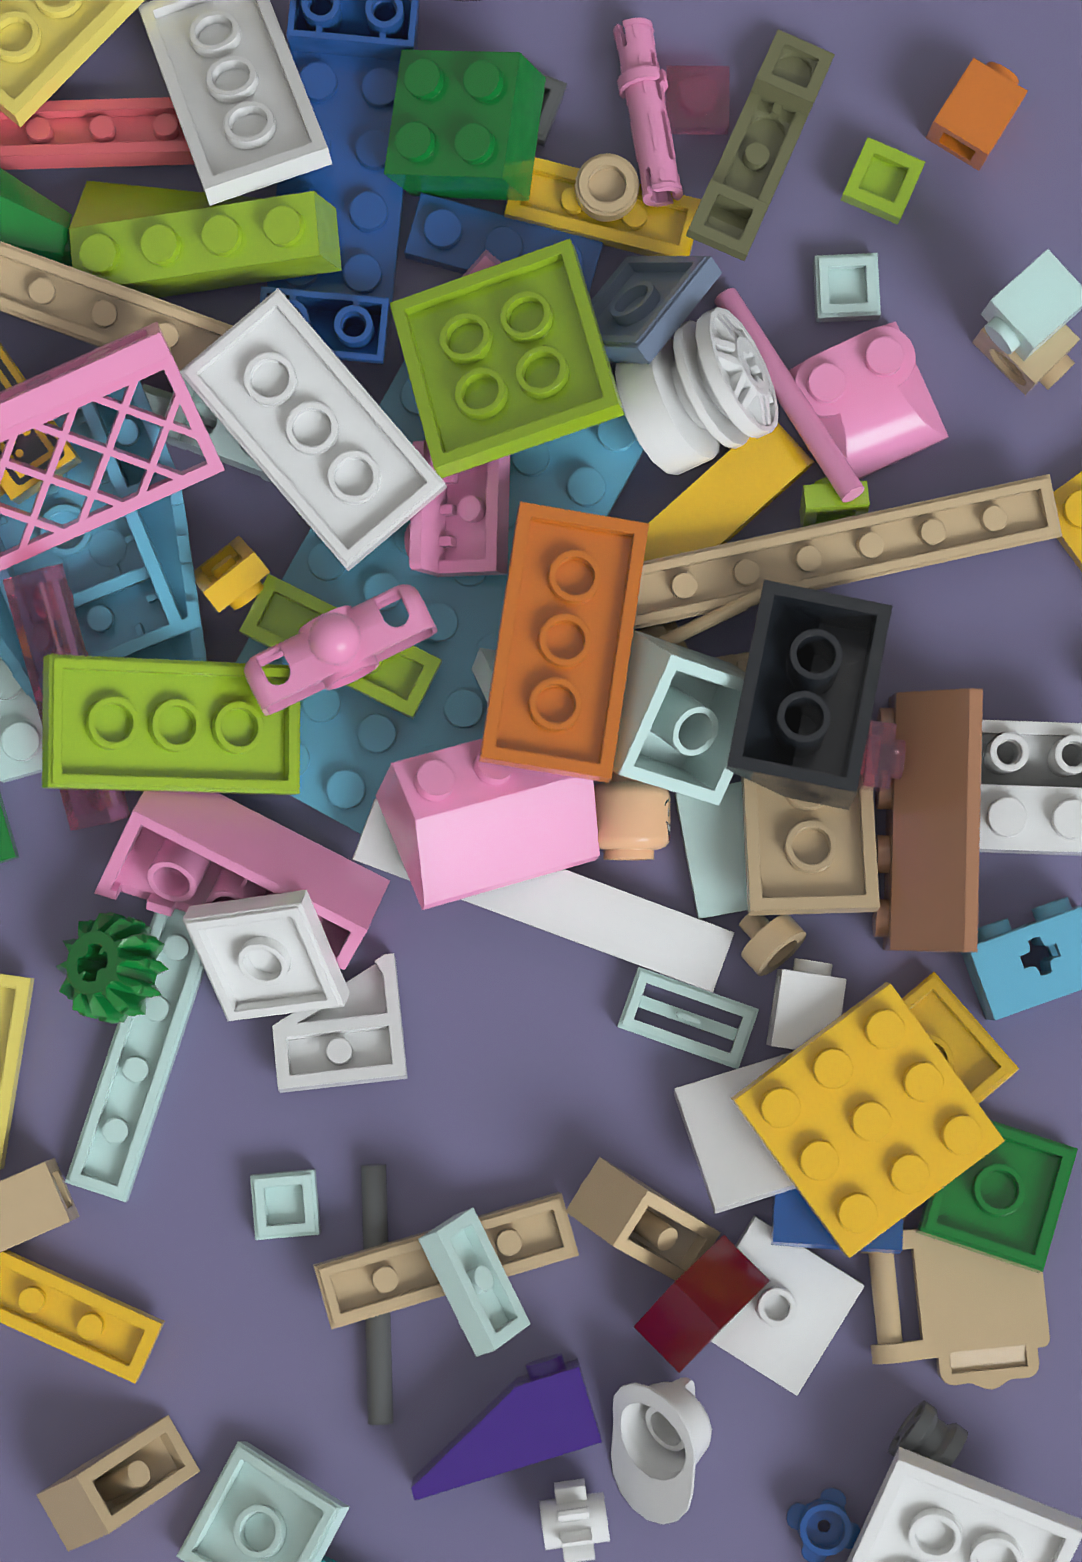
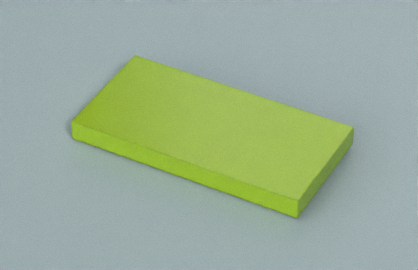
[42,654,300,795]

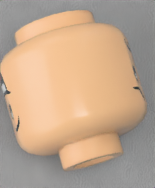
[594,771,670,861]

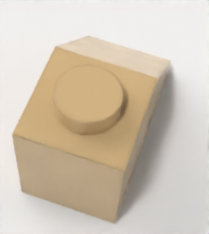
[565,1157,721,1281]
[36,1415,200,1552]

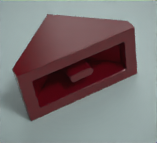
[633,1234,770,1373]

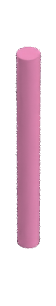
[714,288,865,503]

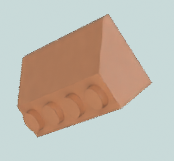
[872,688,983,953]

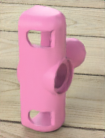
[244,584,437,716]

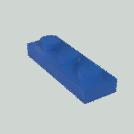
[404,193,603,295]

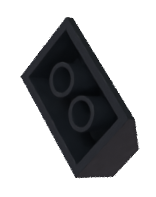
[726,580,893,810]

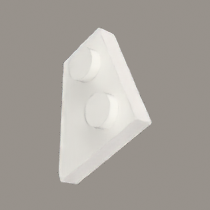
[272,953,408,1093]

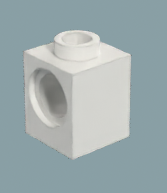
[766,958,847,1050]

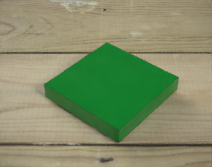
[916,1120,1078,1273]

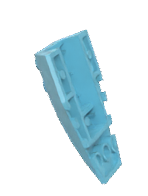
[0,381,207,792]

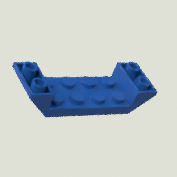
[260,0,419,364]

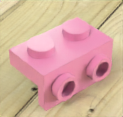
[404,440,510,577]

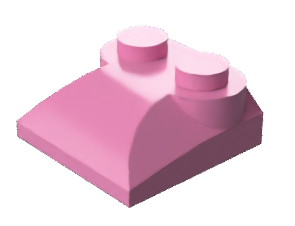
[789,321,949,480]

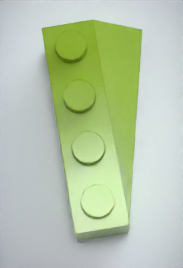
[69,180,342,298]

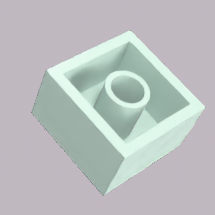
[613,630,745,806]

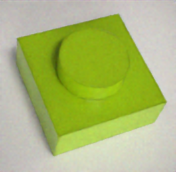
[840,137,925,225]
[799,477,870,527]

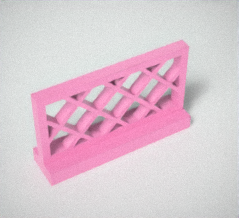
[0,322,225,571]

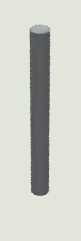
[361,1164,394,1425]

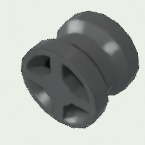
[888,1400,968,1467]

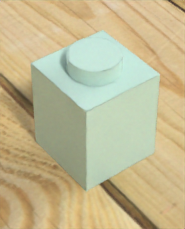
[981,249,1082,361]

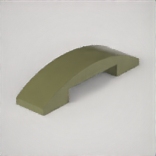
[686,29,835,262]

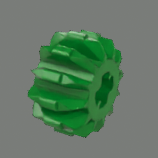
[55,912,169,1024]

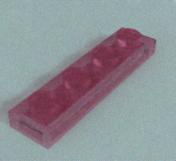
[3,564,131,831]

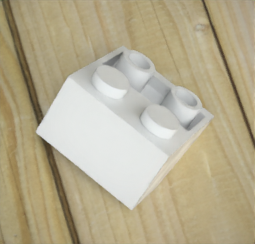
[979,720,1082,856]

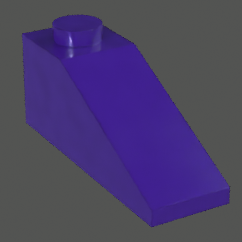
[411,1353,602,1501]

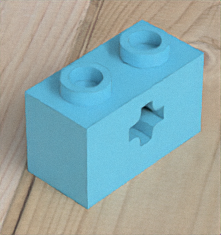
[962,897,1082,1020]

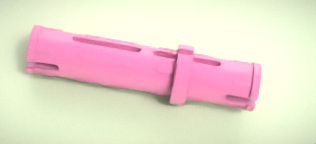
[613,18,683,207]

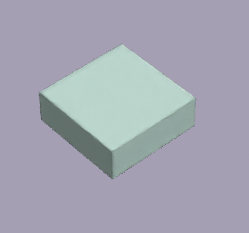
[813,253,881,322]
[250,1169,321,1240]

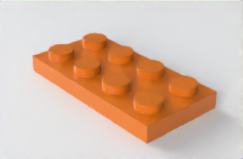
[479,502,649,783]

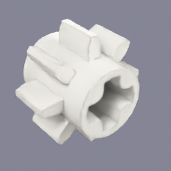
[539,1478,610,1562]

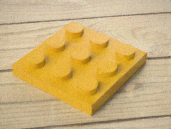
[731,982,1005,1258]

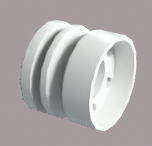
[615,307,779,475]

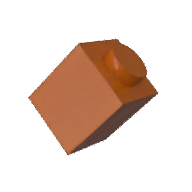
[926,57,1028,171]

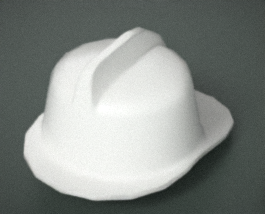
[611,1377,712,1524]

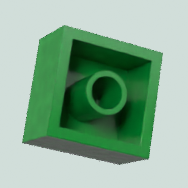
[384,50,546,201]

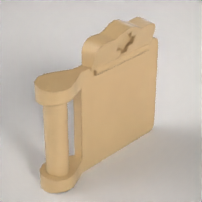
[861,1228,1050,1390]

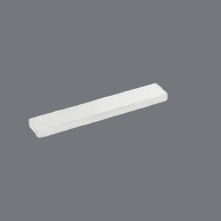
[352,799,735,992]

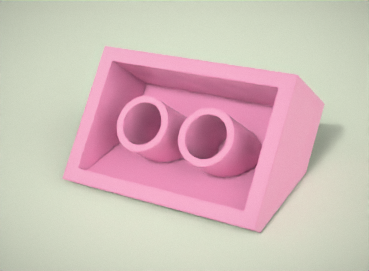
[376,739,600,910]

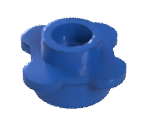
[786,1487,861,1562]

